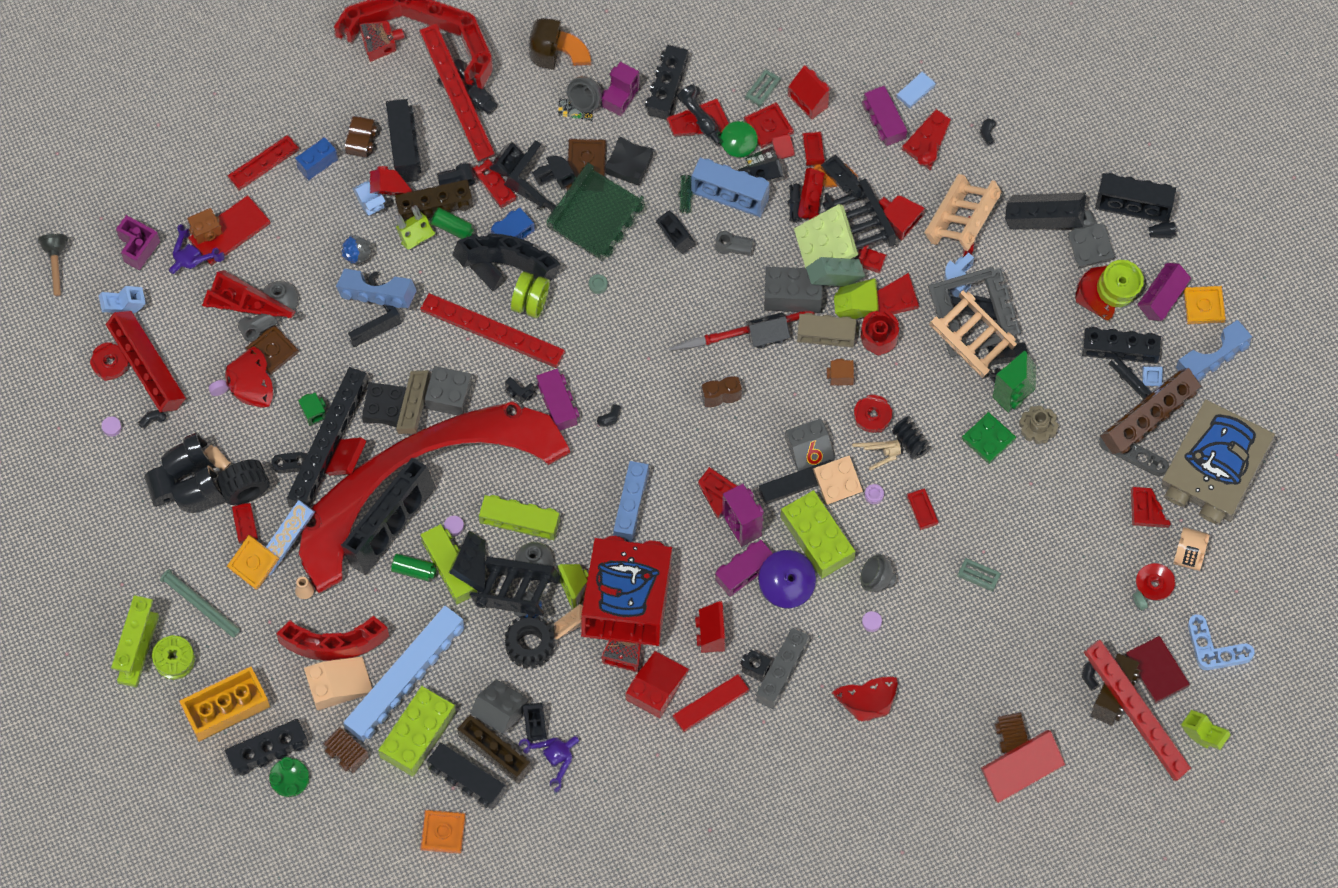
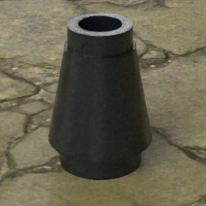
[1149,220,1176,239]

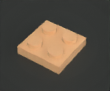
[813,455,863,505]

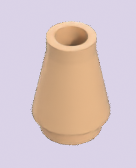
[204,445,231,471]
[295,577,314,599]

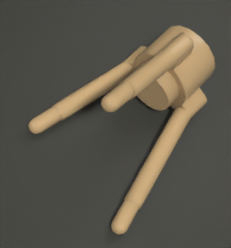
[852,440,901,471]

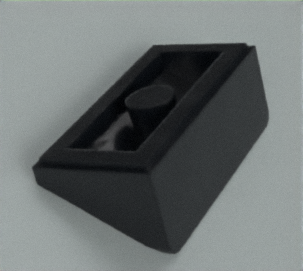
[489,142,525,177]
[470,262,503,291]
[987,342,1029,365]

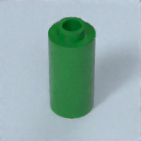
[430,207,474,239]
[391,553,437,582]

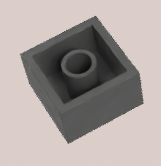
[425,366,472,416]
[470,679,529,734]

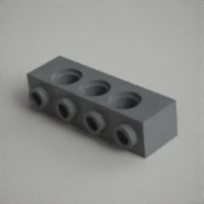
[756,628,809,710]

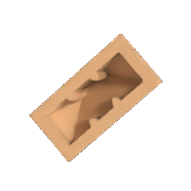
[554,604,583,640]

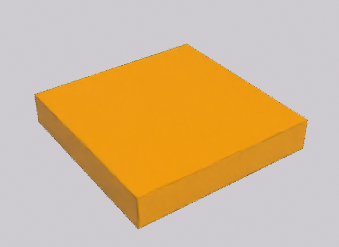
[1183,286,1226,324]
[226,535,280,590]

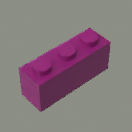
[862,86,907,147]
[1137,263,1191,321]
[536,368,580,431]
[715,540,773,597]

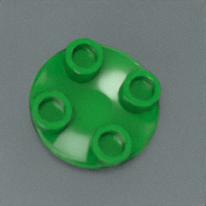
[721,121,758,158]
[269,757,309,797]

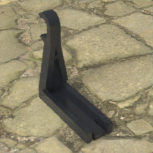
[504,140,557,219]
[348,272,402,348]

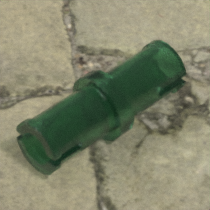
[678,175,693,214]

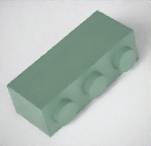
[806,257,865,286]

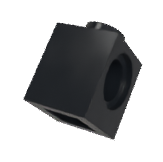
[740,649,772,682]

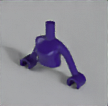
[168,224,225,274]
[519,736,580,792]

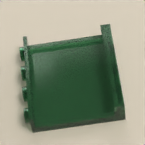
[546,163,645,262]

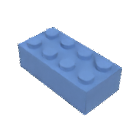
[691,158,769,218]

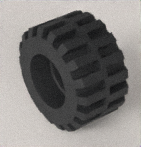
[216,459,270,505]
[505,615,555,669]

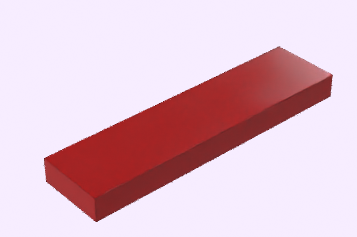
[227,135,299,191]
[672,674,749,733]

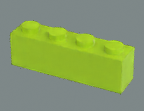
[479,495,560,541]
[420,524,477,605]

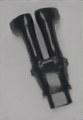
[437,59,498,115]
[677,84,723,146]

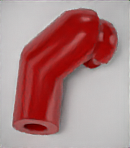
[917,142,938,166]

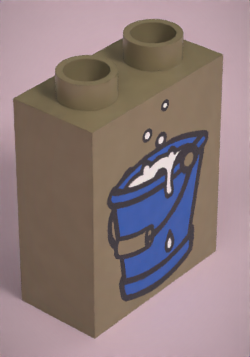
[1162,399,1275,525]

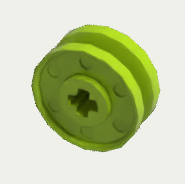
[152,635,195,680]

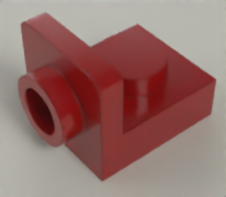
[858,245,886,274]

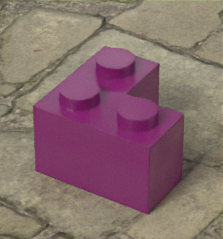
[602,61,640,117]
[116,215,160,271]

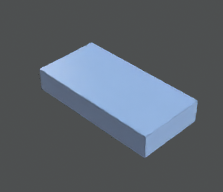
[897,72,936,109]

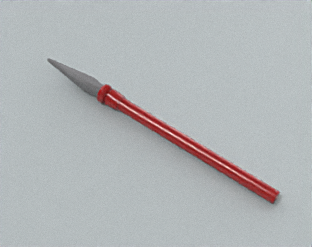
[669,311,814,351]

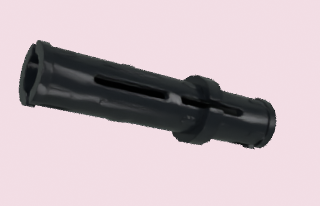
[1108,356,1152,399]

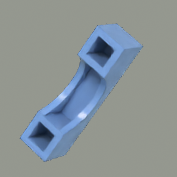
[336,268,417,308]
[1176,320,1252,382]
[613,461,649,542]

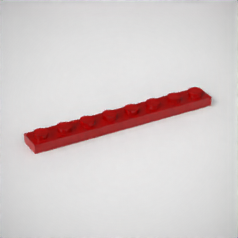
[419,24,495,163]
[420,293,565,368]
[1083,640,1191,781]

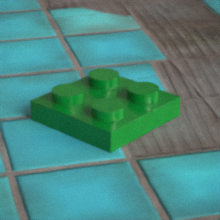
[962,412,1016,464]

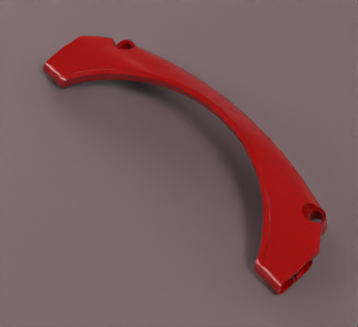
[298,402,571,594]

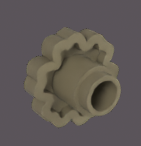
[1019,405,1059,444]

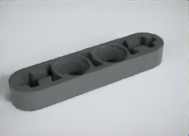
[1099,437,1168,477]

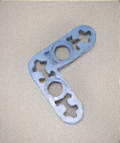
[1188,614,1254,670]

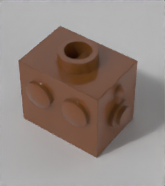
[187,208,222,244]

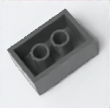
[764,267,822,313]

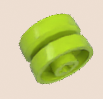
[1097,259,1144,308]
[511,271,550,319]

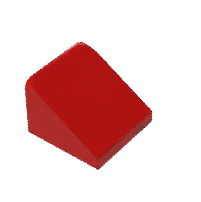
[772,134,795,160]

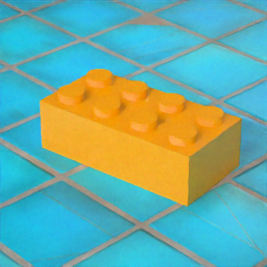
[179,666,270,742]

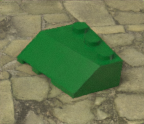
[992,351,1036,413]

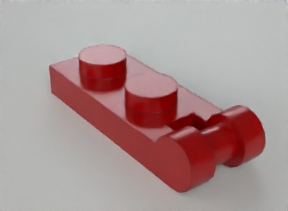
[472,159,516,209]
[798,167,825,220]

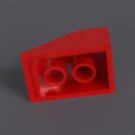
[625,651,689,719]

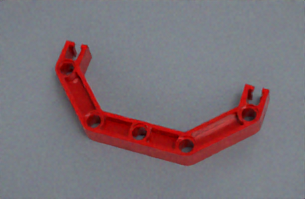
[334,0,493,89]

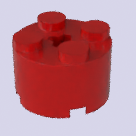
[860,311,899,356]

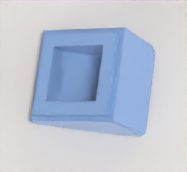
[1142,365,1163,386]

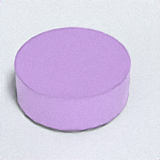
[208,380,229,396]
[101,417,122,437]
[864,484,884,505]
[444,516,464,536]
[862,611,882,632]

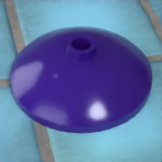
[758,550,816,608]

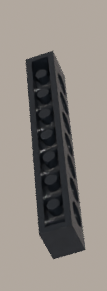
[287,367,368,508]

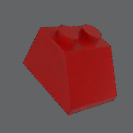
[695,601,725,653]

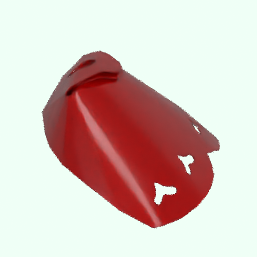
[1075,265,1115,321]
[225,346,273,408]
[832,676,898,722]

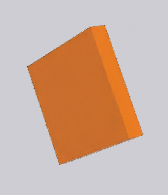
[421,810,465,854]

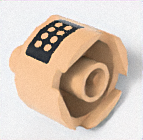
[1173,527,1210,571]

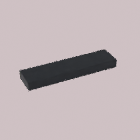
[759,460,831,504]

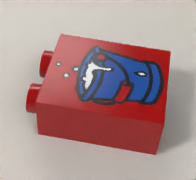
[581,536,672,646]

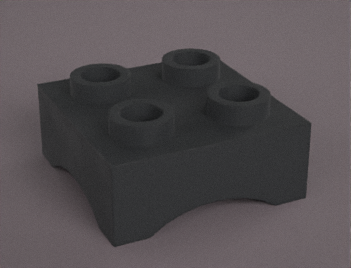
[605,137,653,186]
[362,382,406,427]

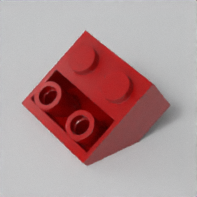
[788,65,830,120]

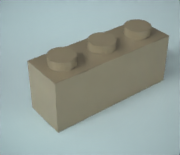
[797,313,856,348]

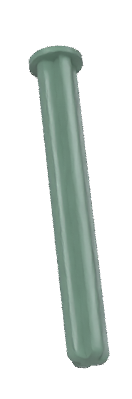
[160,569,240,638]

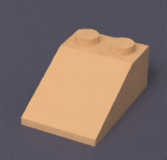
[304,657,372,711]

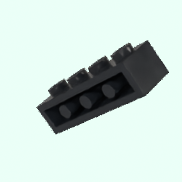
[1082,327,1161,364]
[427,742,506,810]

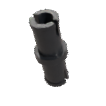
[788,183,801,223]

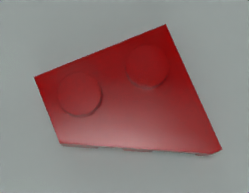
[1131,487,1171,528]

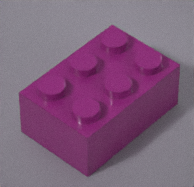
[722,484,764,547]

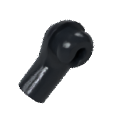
[980,118,996,146]
[597,404,621,427]
[138,409,167,429]
[1081,661,1099,691]

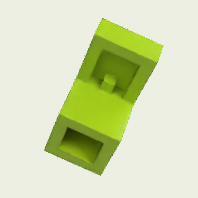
[1181,710,1231,750]

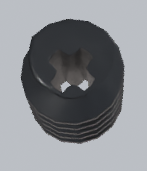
[892,416,932,459]

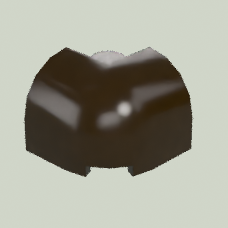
[529,18,561,70]

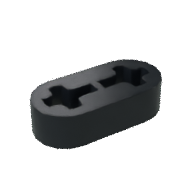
[271,452,306,474]

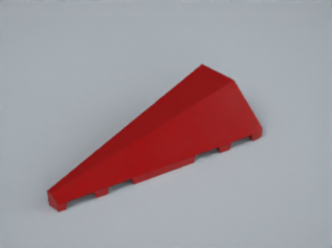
[202,270,296,318]

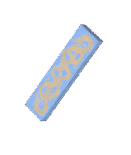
[266,500,315,575]

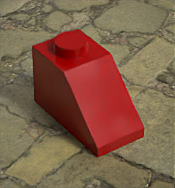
[370,166,412,195]

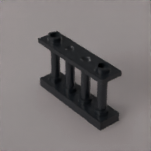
[823,178,896,259]
[470,557,561,616]

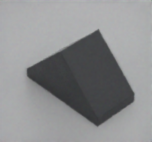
[523,702,547,742]

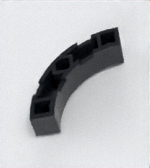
[452,233,561,281]

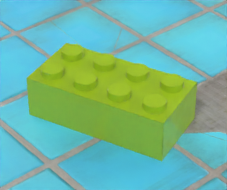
[780,490,855,579]
[378,686,456,777]

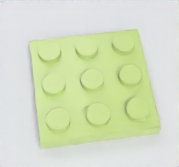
[794,204,858,268]

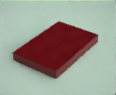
[1125,635,1190,704]

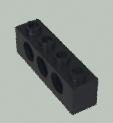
[645,44,688,120]
[224,718,309,776]

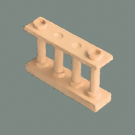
[924,174,1002,251]
[929,290,1017,378]

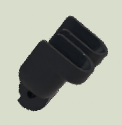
[144,432,225,513]

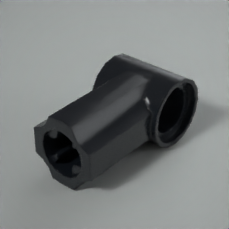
[436,163,476,186]

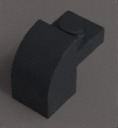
[532,156,578,189]

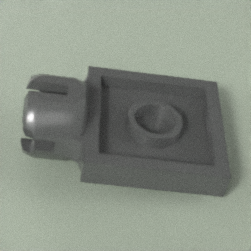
[1067,210,1115,269]

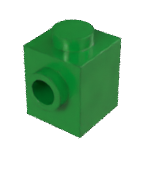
[298,392,326,426]

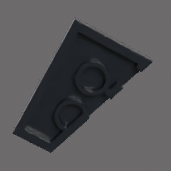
[448,531,485,593]

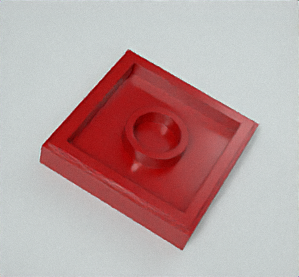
[744,102,794,149]
[325,437,366,476]

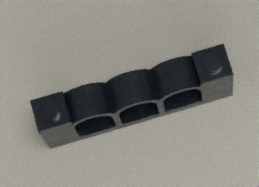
[341,457,436,575]

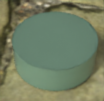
[589,274,608,294]
[1132,591,1148,611]

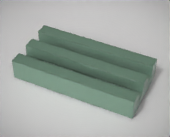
[745,69,781,108]
[957,558,1001,592]

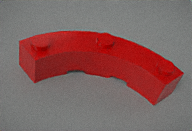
[276,615,389,661]

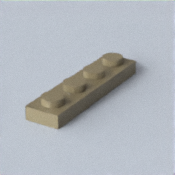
[396,370,431,434]

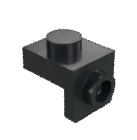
[505,377,535,404]

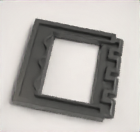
[928,267,1022,358]

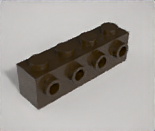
[394,180,473,221]
[457,715,531,785]

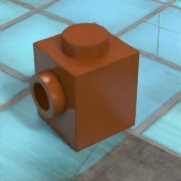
[826,358,854,386]

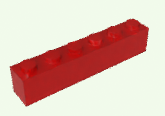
[105,311,186,412]

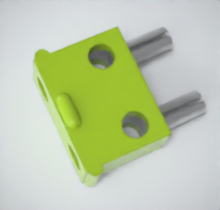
[395,205,435,249]

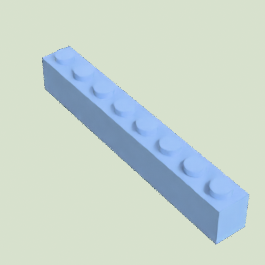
[343,606,464,742]

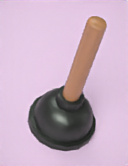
[37,234,68,296]

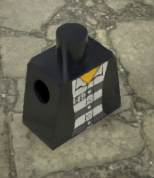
[737,147,784,180]

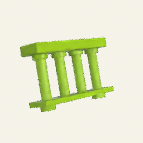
[111,595,159,688]

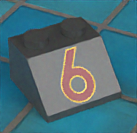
[785,418,835,471]

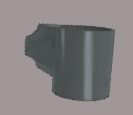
[715,231,753,255]
[238,314,278,342]

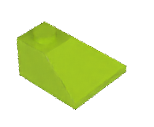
[834,278,879,319]
[558,564,588,610]

